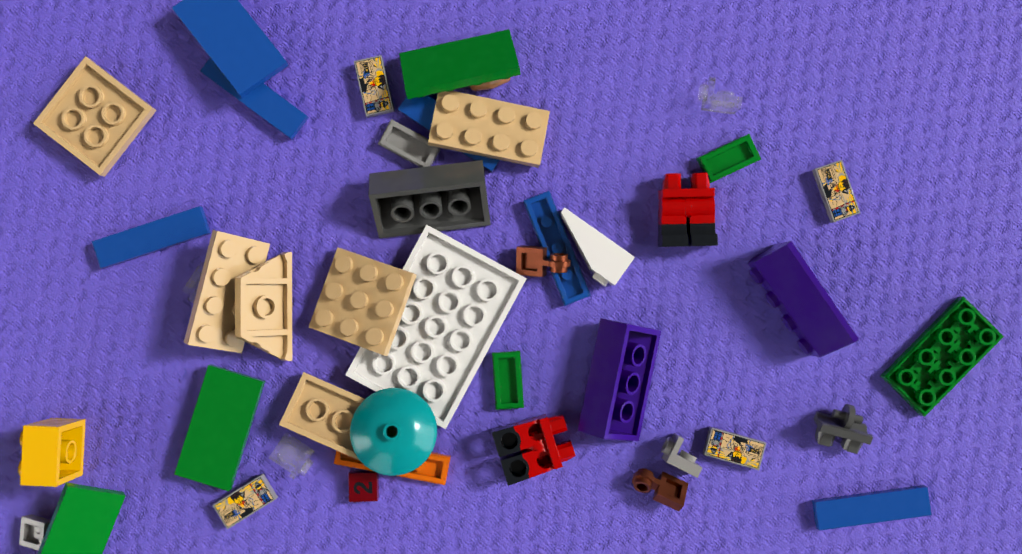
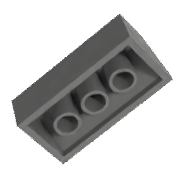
[369,160,491,238]

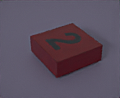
[348,471,379,502]

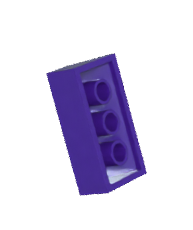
[747,241,859,357]
[577,318,661,441]

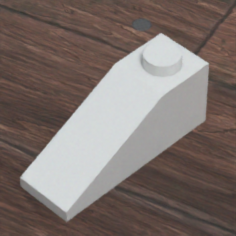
[560,207,635,287]

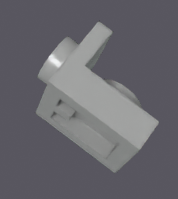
[661,433,702,478]
[19,514,51,551]

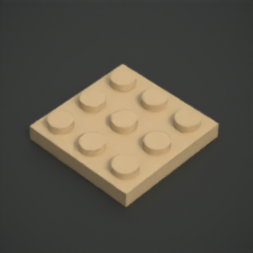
[33,56,157,177]
[309,247,417,356]

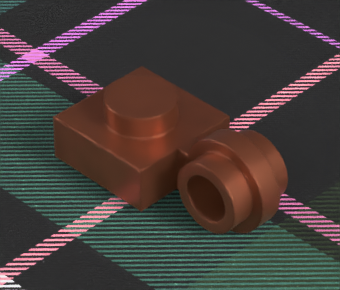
[516,245,571,277]
[632,468,688,511]

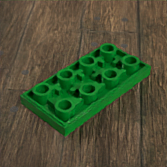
[399,29,521,99]
[881,296,1004,417]
[174,364,265,491]
[37,482,126,554]

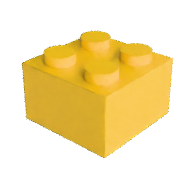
[18,418,86,487]

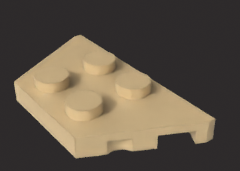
[235,252,292,361]

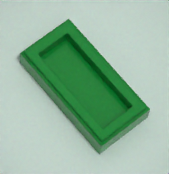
[697,134,761,183]
[492,351,524,410]

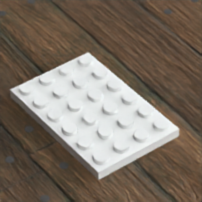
[346,225,527,429]

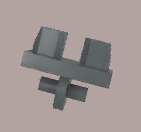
[814,404,873,454]

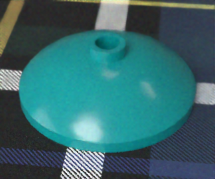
[350,388,437,476]

